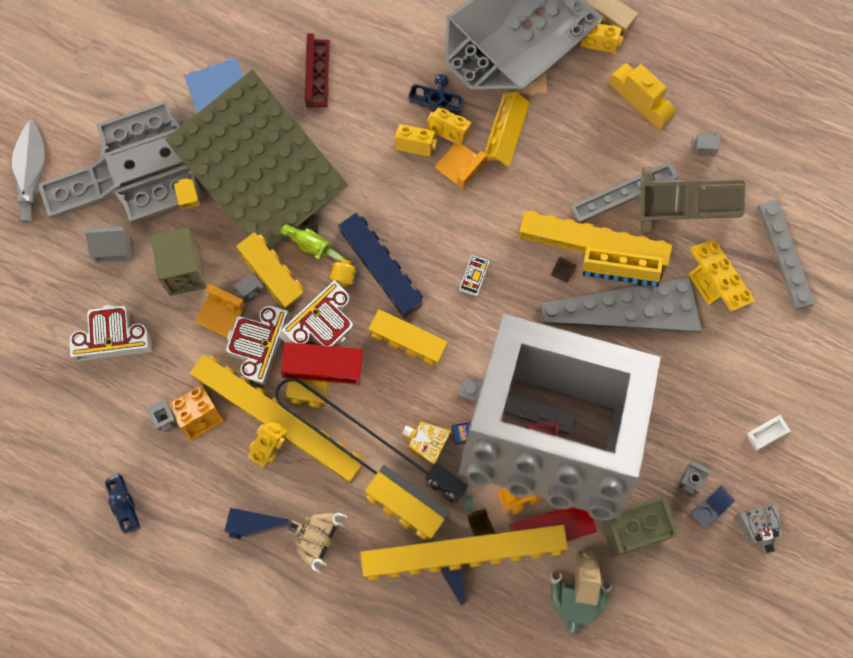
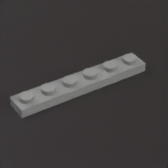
[570,162,678,224]
[758,200,815,310]
[458,377,575,434]

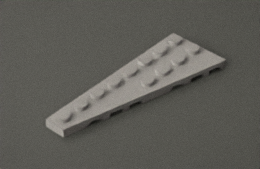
[540,277,702,333]

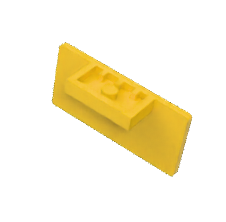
[688,239,755,312]

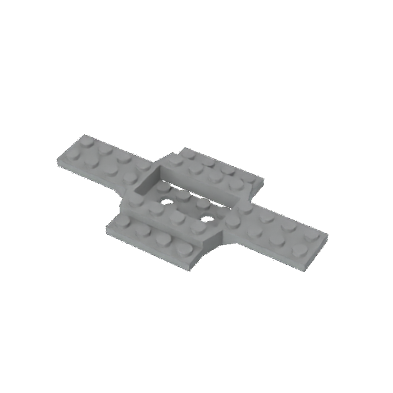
[38,100,202,224]

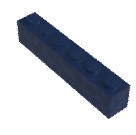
[338,212,423,318]

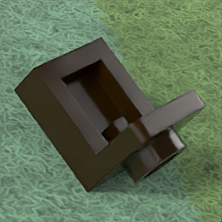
[467,509,496,537]

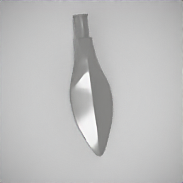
[12,120,45,223]

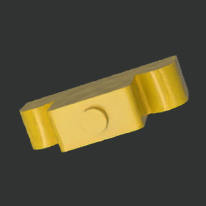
[608,63,676,131]

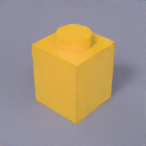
[174,179,200,210]

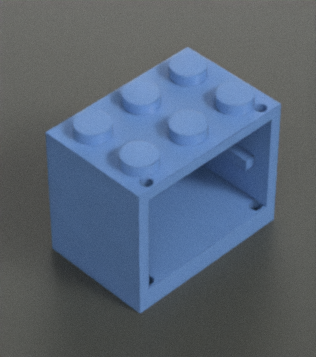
[184,58,243,113]

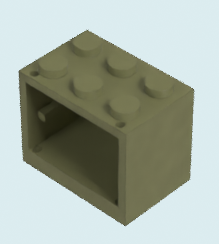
[150,227,207,296]
[600,495,679,557]

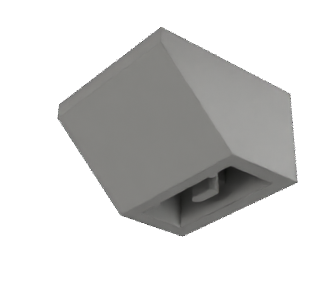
[85,225,132,263]

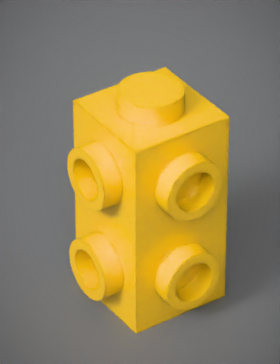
[580,24,623,54]
[427,107,471,145]
[395,124,438,157]
[247,420,287,468]

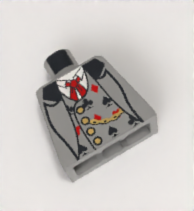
[735,504,782,554]

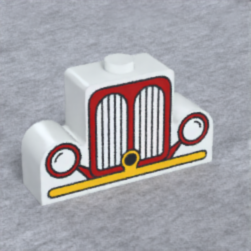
[278,280,353,347]
[70,305,152,362]
[226,306,290,387]

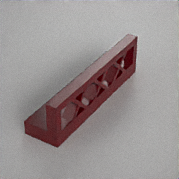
[304,33,330,108]

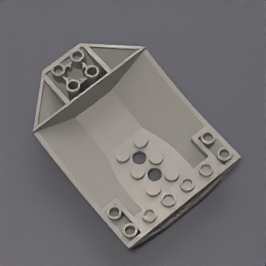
[445,0,604,90]

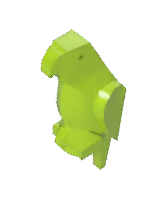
[280,224,347,261]

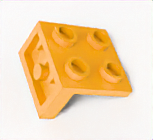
[435,143,487,190]
[195,284,246,338]
[169,385,224,442]
[497,488,543,515]

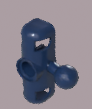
[409,74,463,115]
[105,474,141,534]

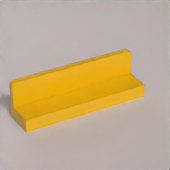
[484,92,530,166]

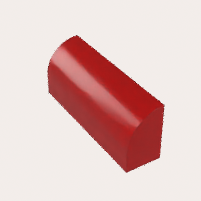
[281,342,363,385]
[509,506,597,541]

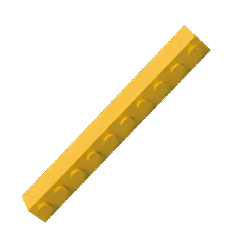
[190,354,363,484]
[360,525,568,581]

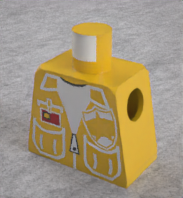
[401,422,451,466]

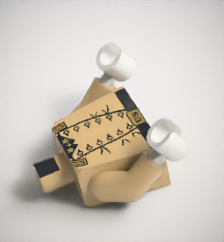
[288,513,347,574]

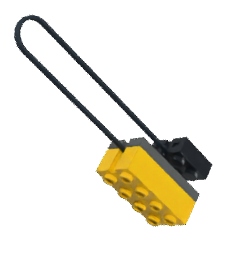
[275,378,469,542]

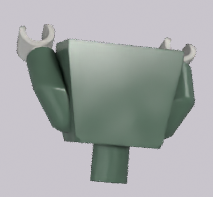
[550,572,612,633]

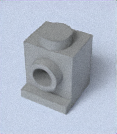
[691,132,720,157]
[234,272,266,302]
[147,399,177,432]
[679,461,710,495]

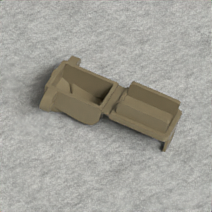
[638,167,745,234]

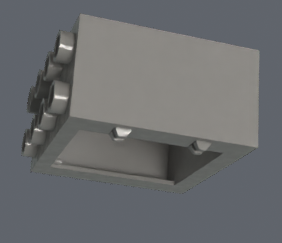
[458,314,660,521]

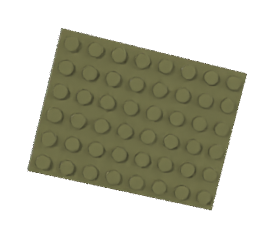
[165,69,348,250]

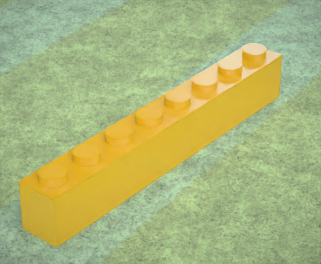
[518,211,672,272]

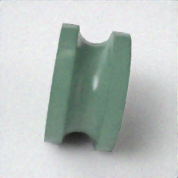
[463,494,474,513]

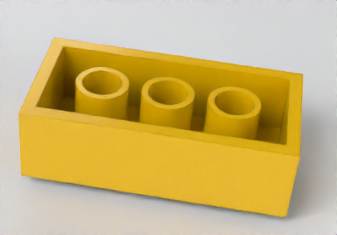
[236,232,304,310]

